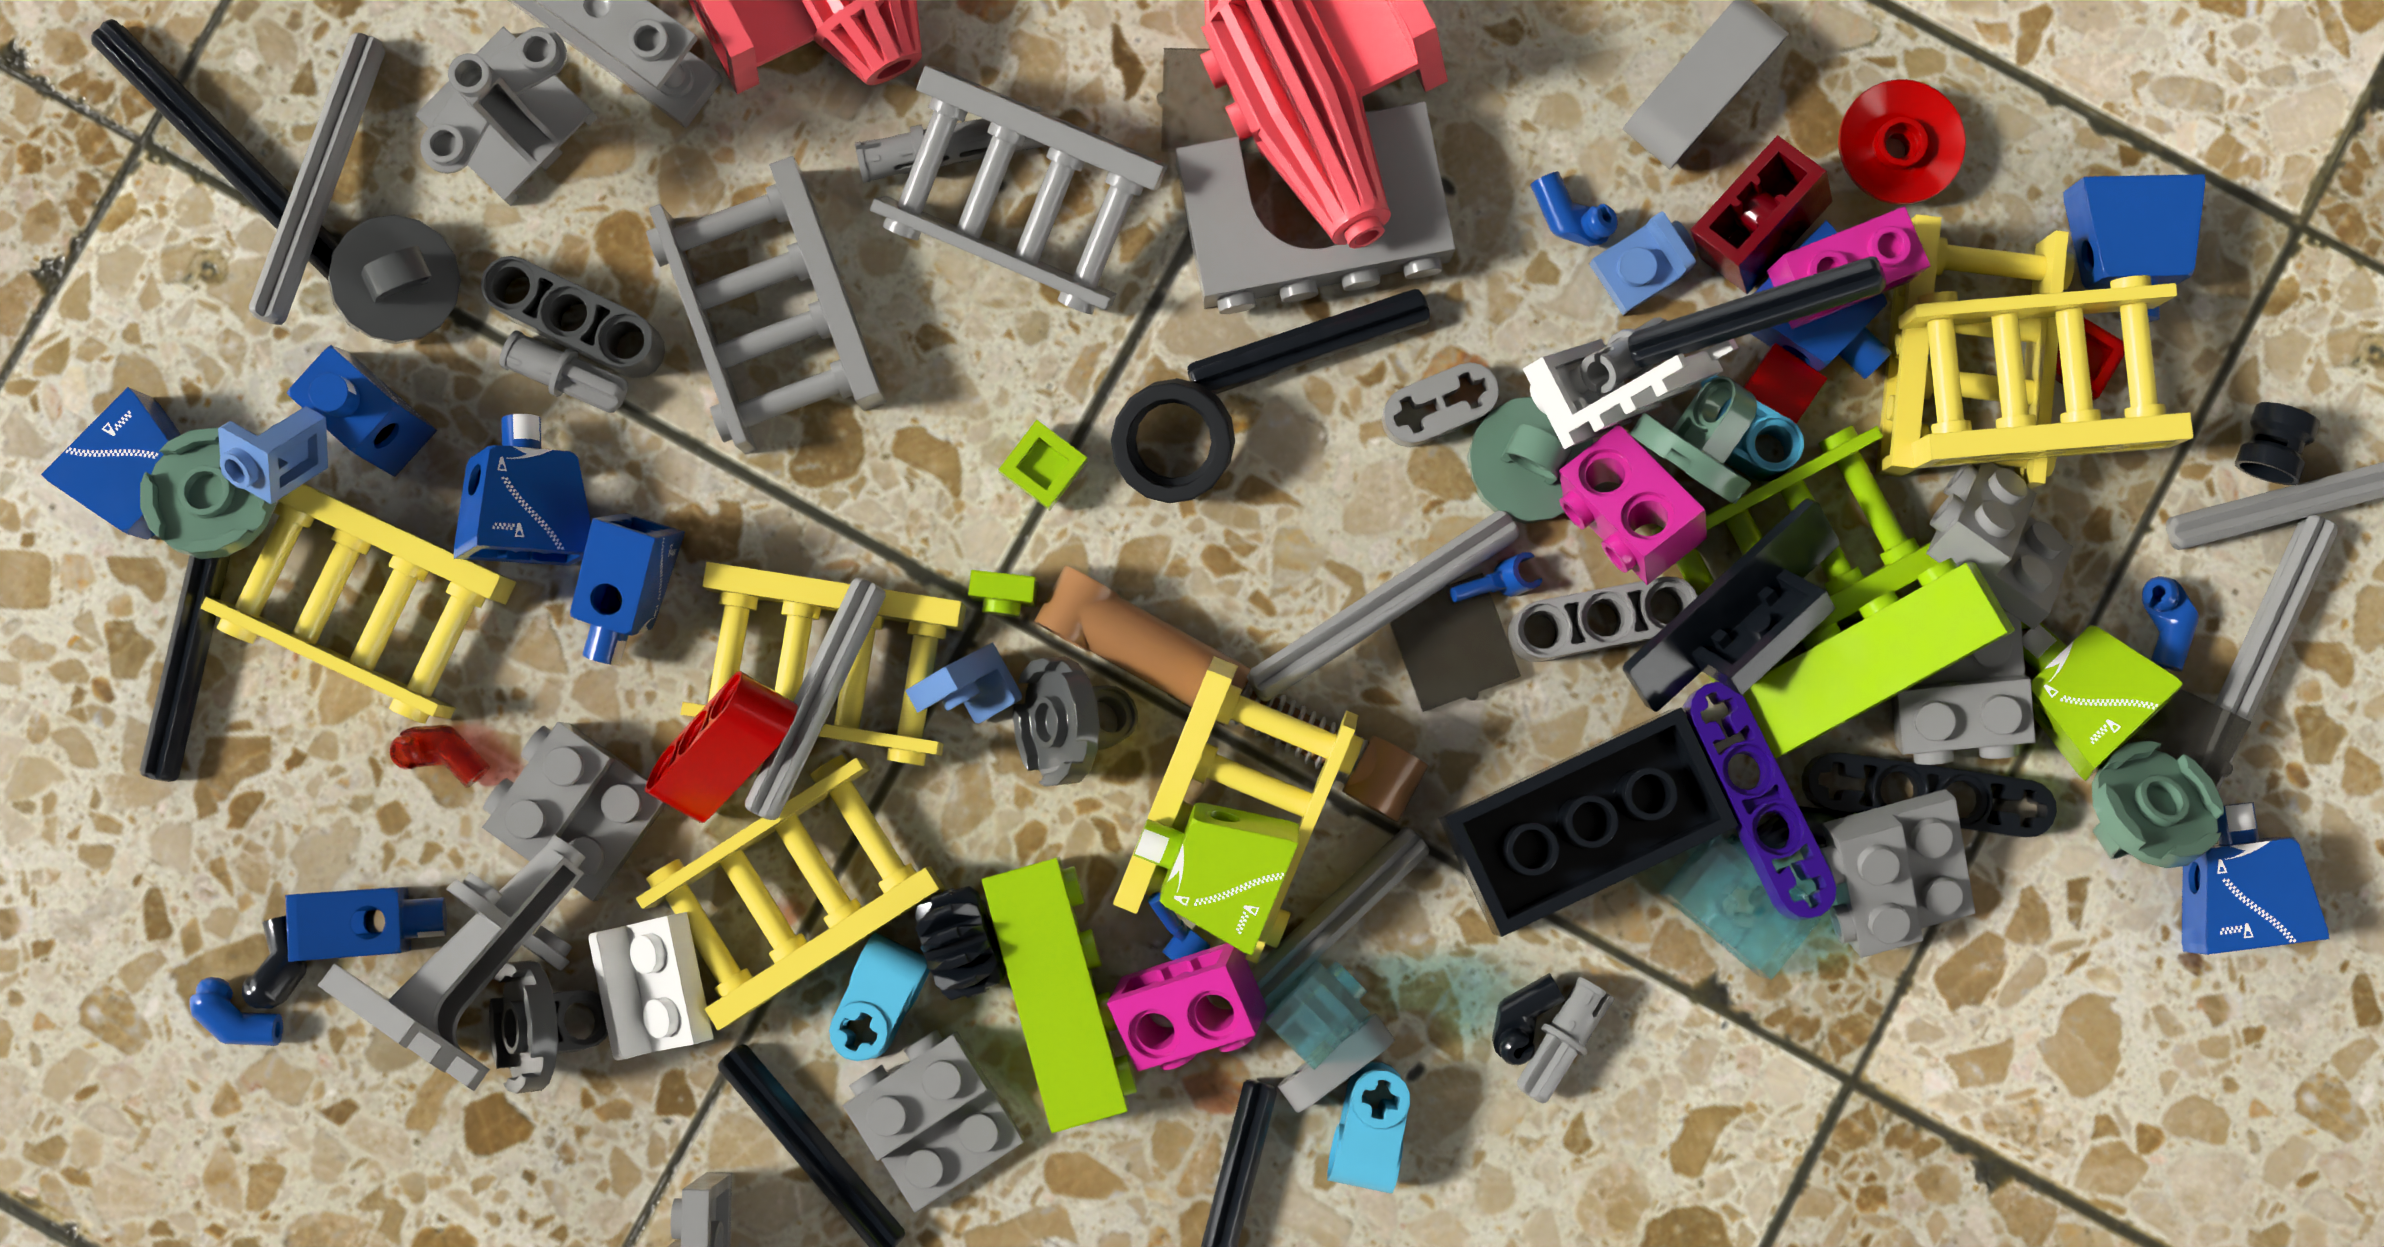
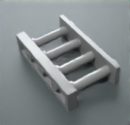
[508,0,723,128]
[870,66,1169,314]
[646,156,887,454]

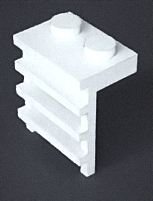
[1523,339,1738,449]

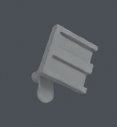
[415,26,598,206]
[318,835,586,1091]

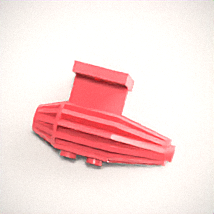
[687,0,922,94]
[1200,0,1448,249]

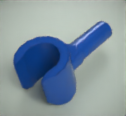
[1450,552,1543,602]
[1148,892,1210,960]

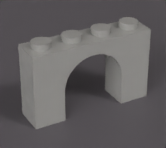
[1176,101,1455,314]

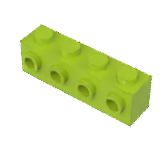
[1742,558,2015,759]
[981,857,1137,1133]

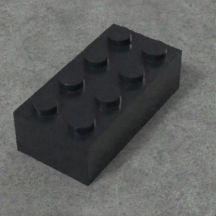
[1438,707,1739,937]

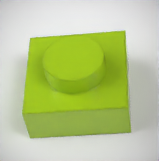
[998,420,1088,511]
[968,570,1039,617]

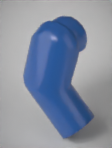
[1530,171,1618,247]
[2142,576,2199,672]
[190,977,283,1046]

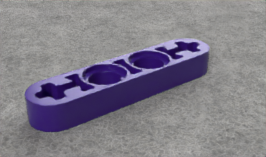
[1683,682,1837,921]

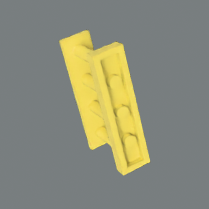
[1875,214,2075,489]
[1898,275,2193,469]
[201,484,516,724]
[680,562,966,766]
[1113,656,1364,964]
[636,755,945,1031]

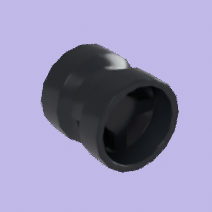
[2235,402,2320,485]

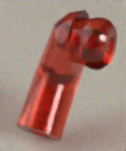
[389,725,490,788]

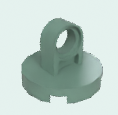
[1629,376,1757,504]
[1467,397,1593,524]
[140,428,276,559]
[2092,741,2224,868]

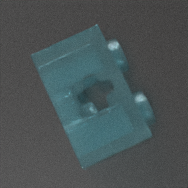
[1659,834,1821,980]
[1264,960,1370,1070]

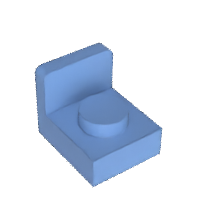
[1589,211,1697,316]
[218,406,328,504]
[905,642,1022,724]

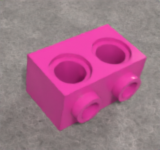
[1767,206,1931,329]
[1559,424,1707,585]
[1107,943,1267,1072]

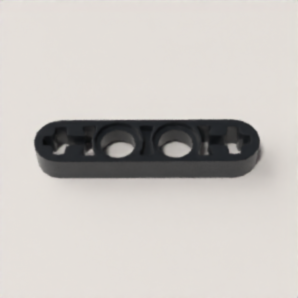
[1801,752,2057,837]

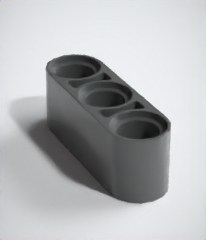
[481,256,665,378]

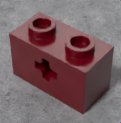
[1690,135,1833,294]

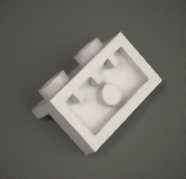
[589,912,713,1061]

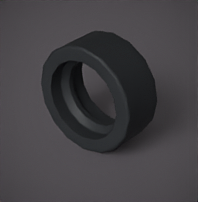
[1111,378,1235,503]

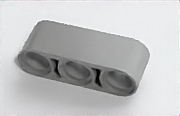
[1623,0,1790,170]
[1508,577,1697,662]

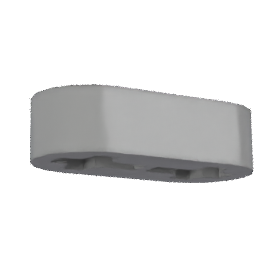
[1381,362,1499,447]
[1277,1013,1395,1113]

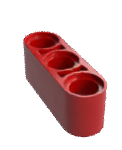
[645,671,798,823]

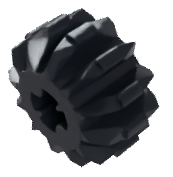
[915,886,1006,1001]

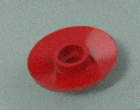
[1838,79,1966,205]

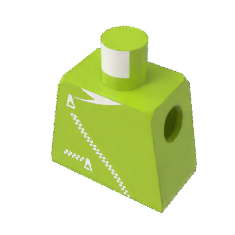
[2022,623,2184,781]
[1133,802,1299,955]

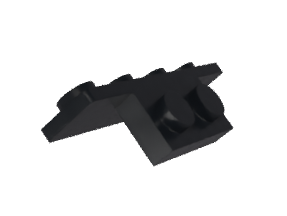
[1623,498,1839,712]

